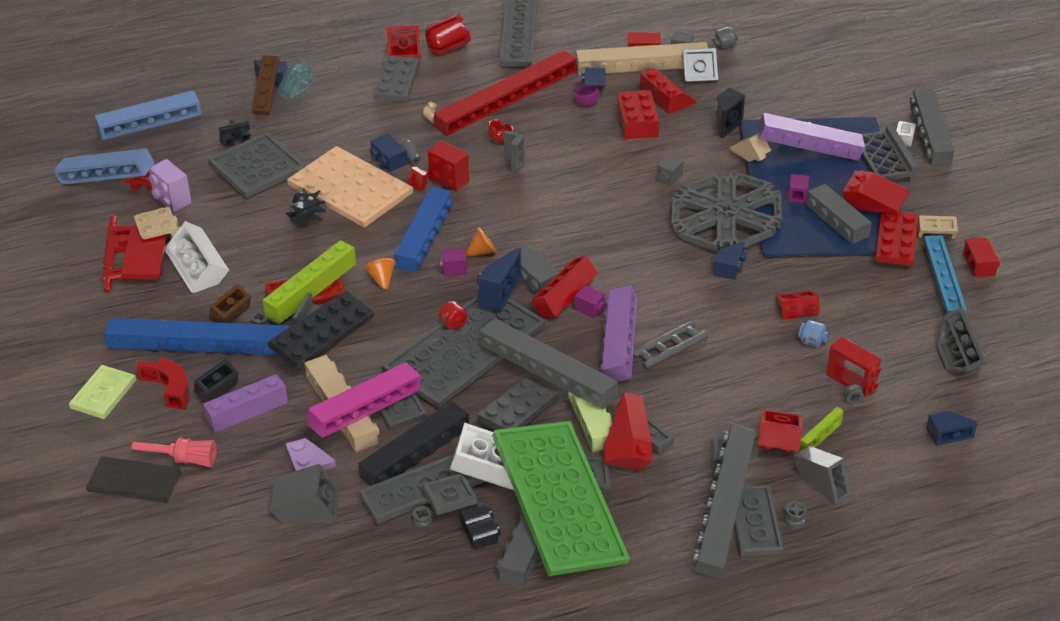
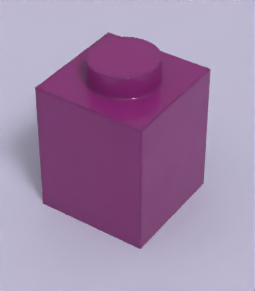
[788,174,809,203]
[439,248,467,276]
[575,285,606,318]

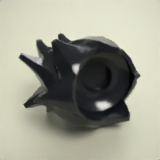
[285,188,326,226]

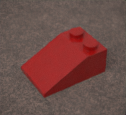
[843,171,910,213]

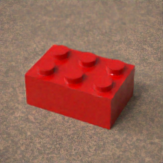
[617,90,659,140]

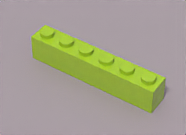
[263,240,356,325]

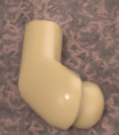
[423,102,436,124]

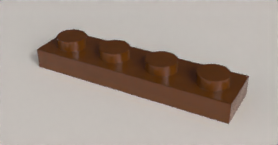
[252,55,280,115]

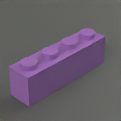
[203,374,288,433]

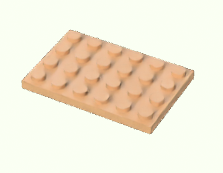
[287,146,413,228]

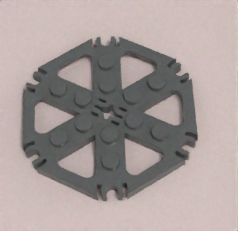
[672,171,782,252]

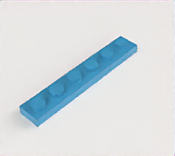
[923,235,967,315]

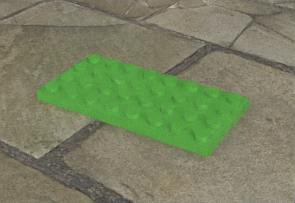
[492,421,630,576]

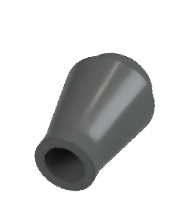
[400,140,421,165]

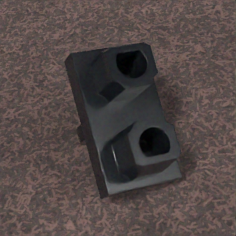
[218,119,251,146]

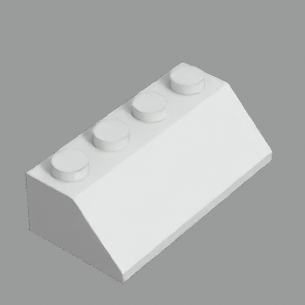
[165,221,229,293]
[450,423,514,490]

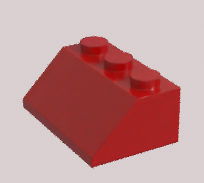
[640,68,696,114]

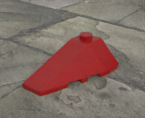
[603,392,652,471]

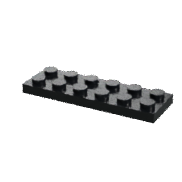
[268,291,374,369]

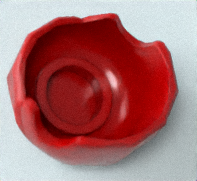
[488,119,514,142]

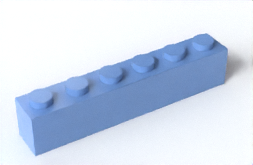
[95,90,201,140]
[53,148,155,185]

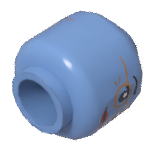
[798,320,829,348]

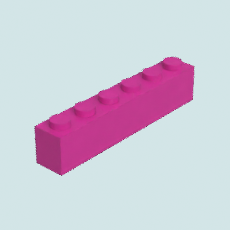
[307,362,421,438]

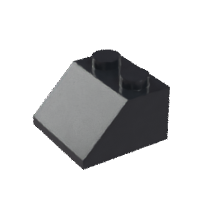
[716,87,745,138]

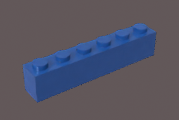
[394,187,453,272]

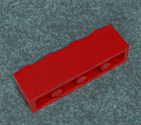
[531,255,598,319]

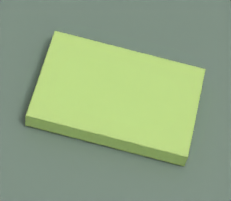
[69,365,136,419]

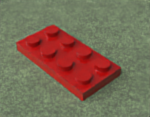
[875,211,918,266]

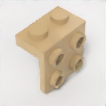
[134,207,180,239]

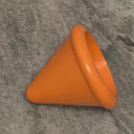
[465,227,497,257]
[365,258,396,290]

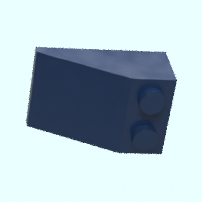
[477,248,522,313]

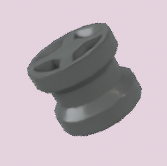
[784,501,807,528]

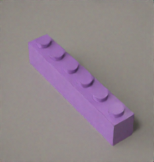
[757,113,865,161]
[600,285,637,381]

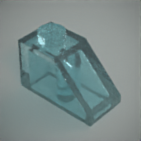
[277,62,313,99]

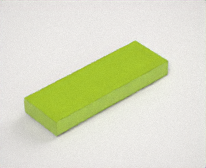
[799,407,843,451]

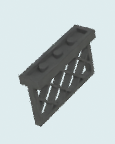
[862,125,919,181]

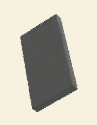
[734,485,784,557]

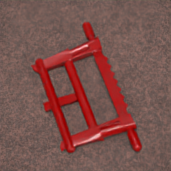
[103,215,163,293]

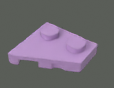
[286,438,336,471]

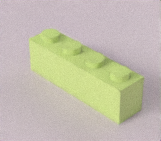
[568,392,612,453]

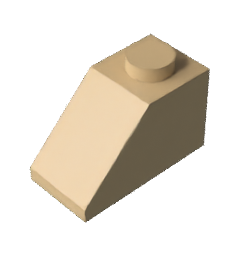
[730,133,771,162]

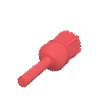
[132,438,217,468]

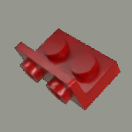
[775,290,820,319]

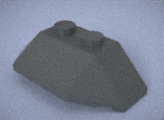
[936,306,989,372]

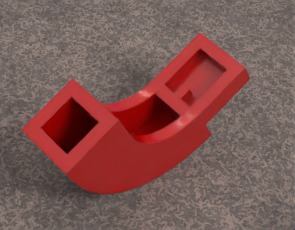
[136,358,190,410]

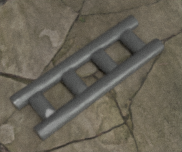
[633,320,708,369]

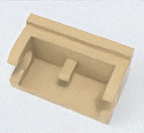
[917,216,958,239]

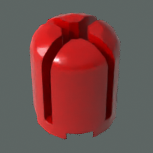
[425,14,471,56]

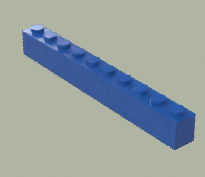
[104,318,291,356]

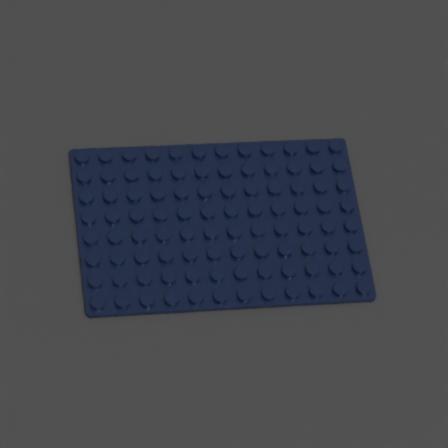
[740,117,901,257]

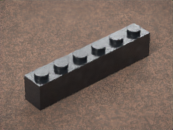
[358,401,469,486]

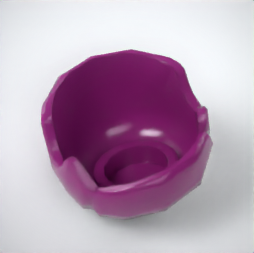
[574,85,600,106]

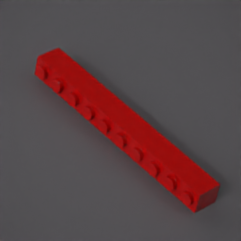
[434,50,577,136]

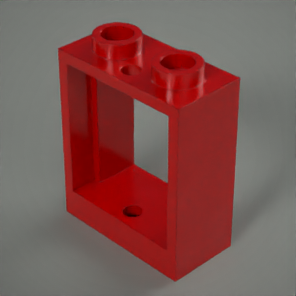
[826,337,881,398]

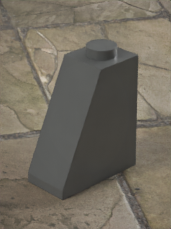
[794,446,851,504]

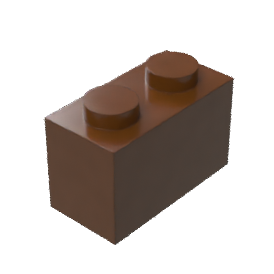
[208,284,251,323]

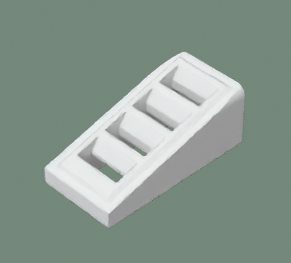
[896,121,916,147]

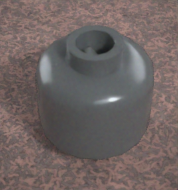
[713,26,738,50]

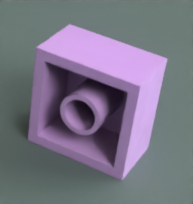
[149,159,191,212]

